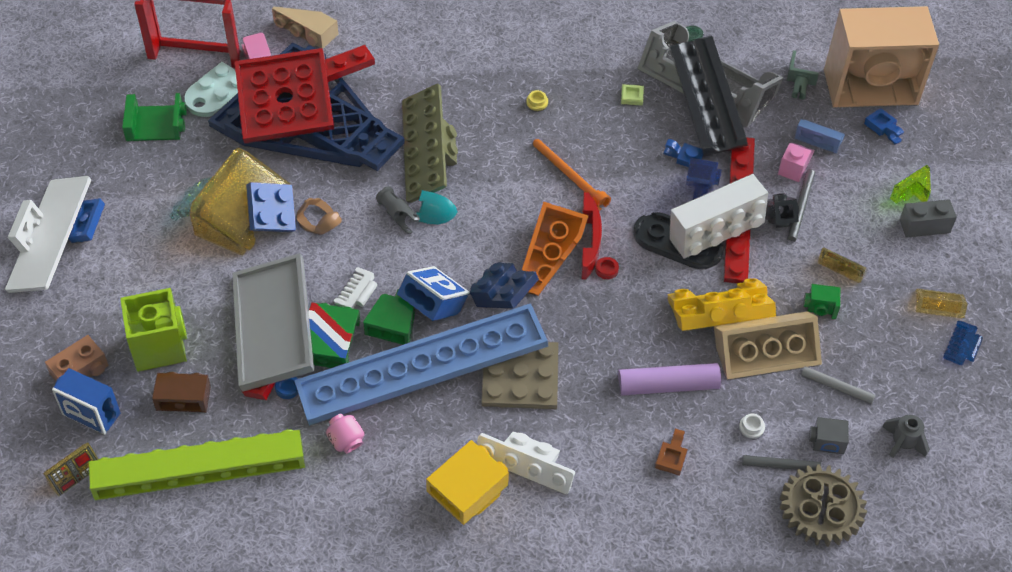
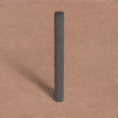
[787,169,815,242]

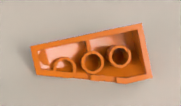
[522,201,588,296]

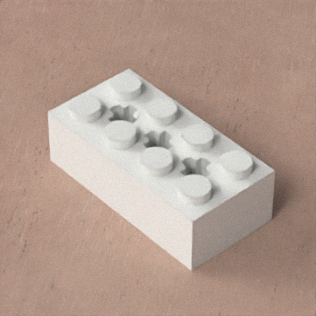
[670,174,768,258]

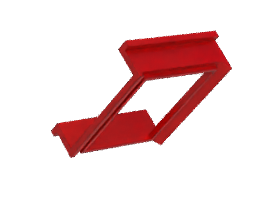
[134,0,241,68]

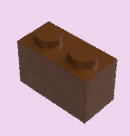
[152,372,211,413]

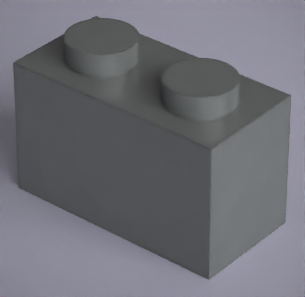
[899,199,957,238]

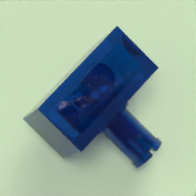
[686,158,722,200]

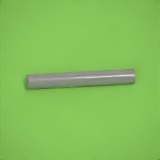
[801,366,876,404]

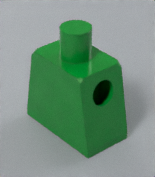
[363,289,415,345]

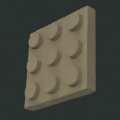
[482,342,559,409]

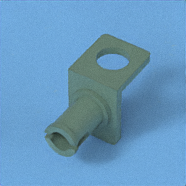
[787,50,819,100]

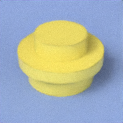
[526,90,548,111]

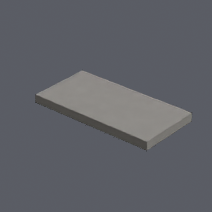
[232,253,314,392]

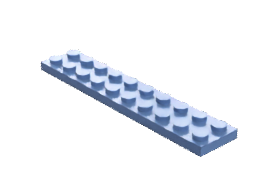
[294,303,548,426]

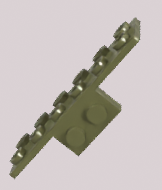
[402,83,458,203]

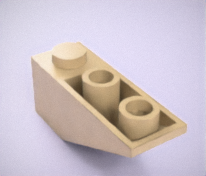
[272,6,339,48]

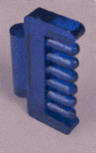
[943,320,983,366]

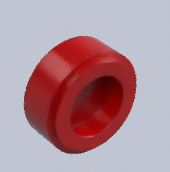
[595,257,619,280]

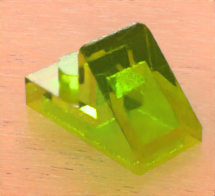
[890,165,931,204]

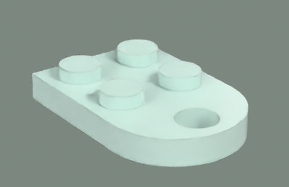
[185,62,238,117]

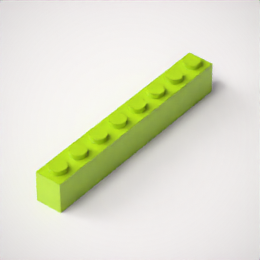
[89,429,305,500]

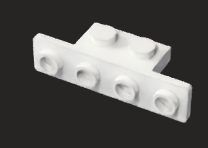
[476,432,575,494]

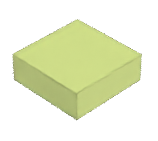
[621,84,644,106]

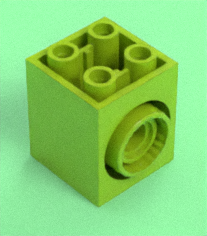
[120,288,187,372]

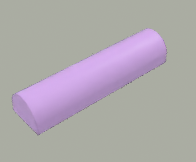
[618,363,721,395]

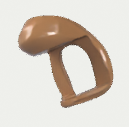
[296,198,342,235]

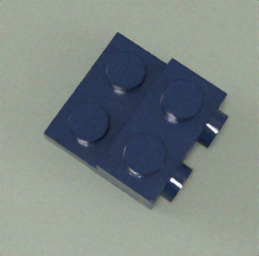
[470,262,539,309]

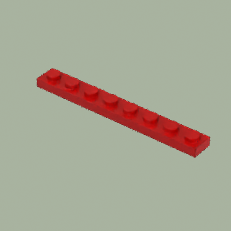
[723,137,755,283]

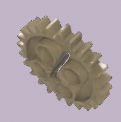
[780,464,867,547]

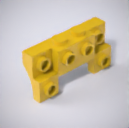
[667,278,776,331]

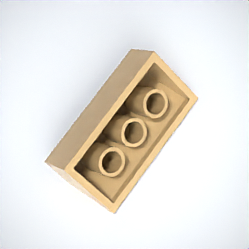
[714,312,822,380]

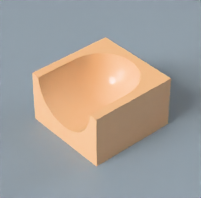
[824,6,939,107]

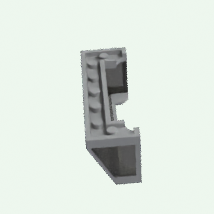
[637,21,783,127]

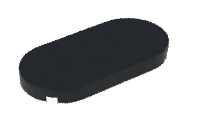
[633,212,724,269]

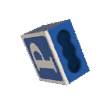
[397,266,470,321]
[52,368,121,435]

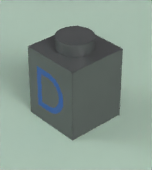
[809,417,849,454]

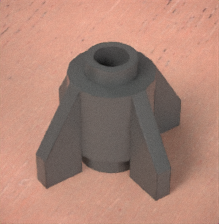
[882,415,930,458]

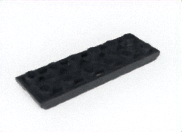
[669,35,748,157]

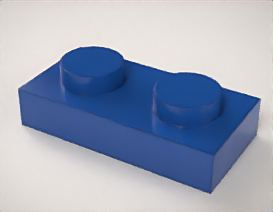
[68,198,105,243]

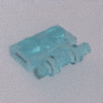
[170,176,220,221]

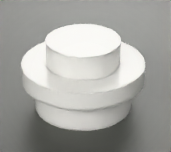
[739,414,765,439]

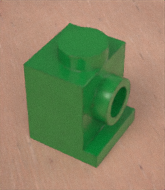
[803,284,841,319]

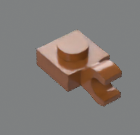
[655,428,688,476]

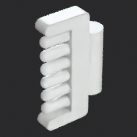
[334,267,377,308]

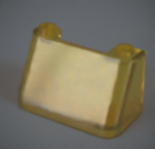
[190,148,291,256]

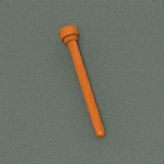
[533,139,611,211]

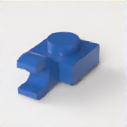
[864,108,904,145]
[663,139,703,170]

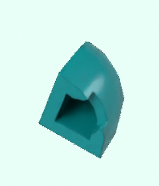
[416,190,458,225]

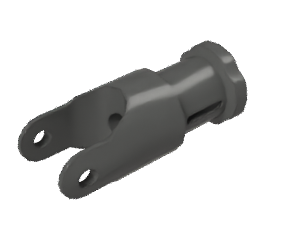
[376,186,420,234]

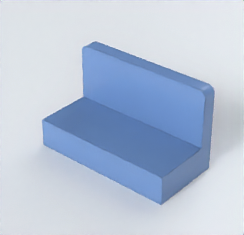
[794,119,845,153]

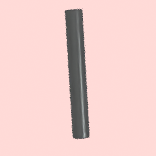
[742,455,821,471]

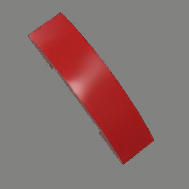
[581,192,602,280]

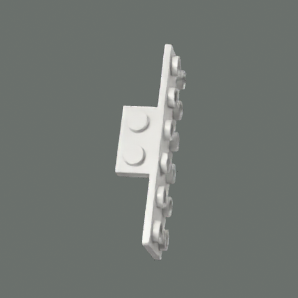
[5,176,91,293]

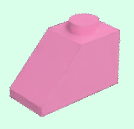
[778,143,815,182]

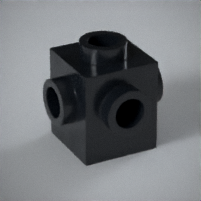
[765,193,799,228]

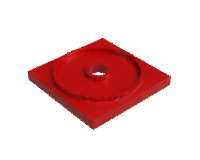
[234,48,334,143]

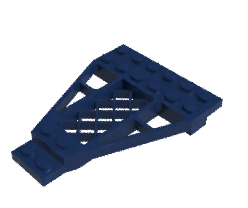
[208,42,405,171]

